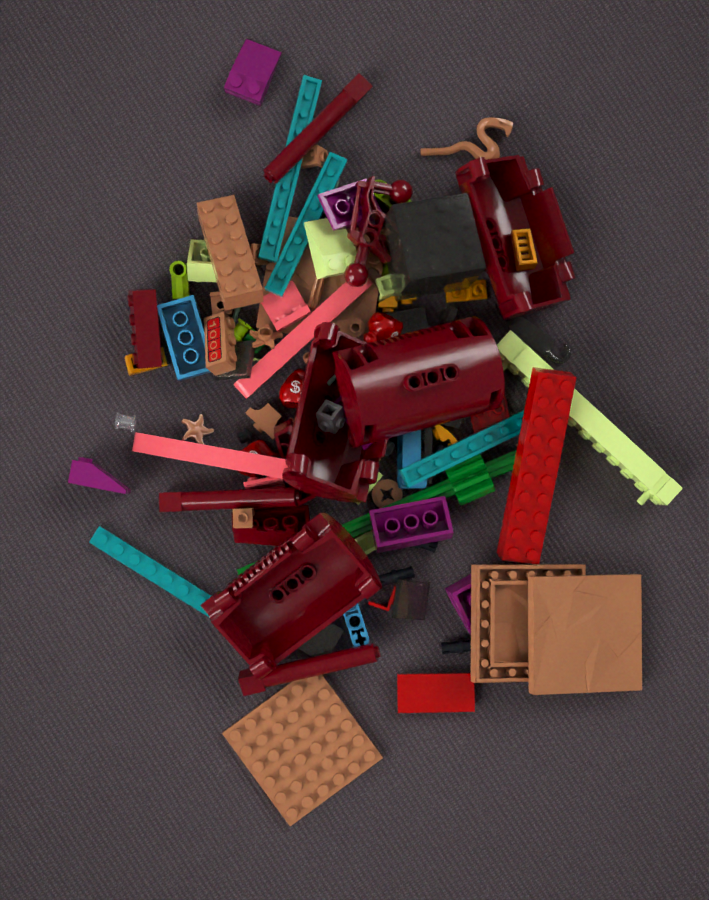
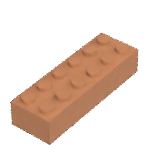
[197,195,263,311]

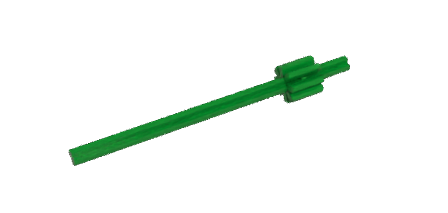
[237,450,516,576]

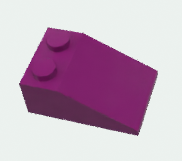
[224,39,282,106]
[317,178,382,231]
[68,457,131,494]
[445,574,471,635]

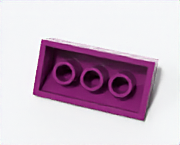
[369,496,454,553]

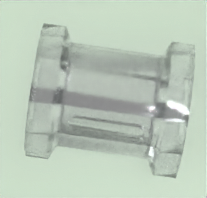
[115,412,137,432]

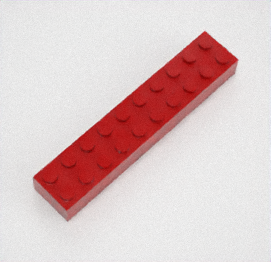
[497,367,577,564]

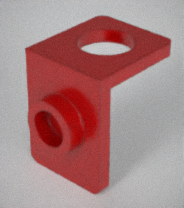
[368,585,398,611]

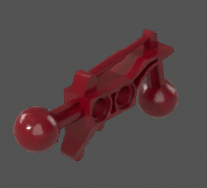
[344,176,413,287]

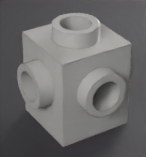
[316,400,345,434]

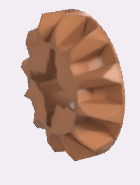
[372,479,402,508]

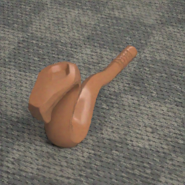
[421,117,513,160]

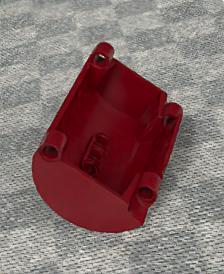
[455,155,576,320]
[332,316,505,448]
[282,322,388,503]
[200,513,382,680]

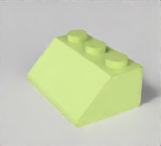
[187,239,217,283]

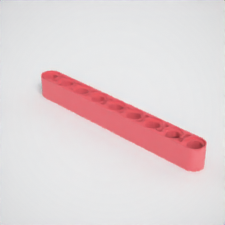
[234,278,373,399]
[132,432,288,479]

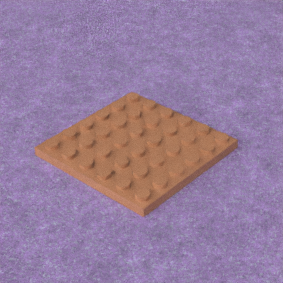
[222,675,383,826]

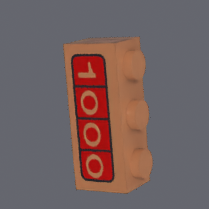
[204,311,237,376]

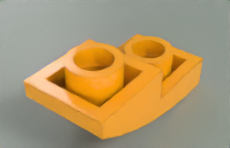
[445,280,487,303]
[378,292,417,313]
[432,425,458,446]

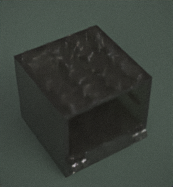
[380,193,486,301]

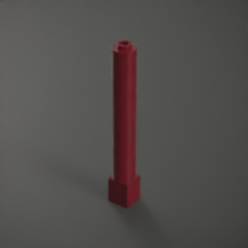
[264,73,373,183]
[159,487,302,512]
[238,643,381,696]

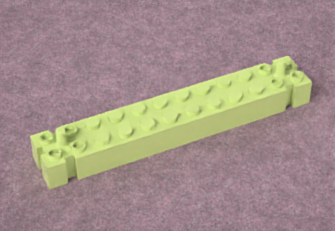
[497,330,683,506]

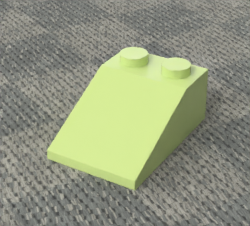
[304,218,357,280]

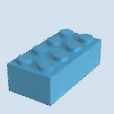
[157,295,210,381]

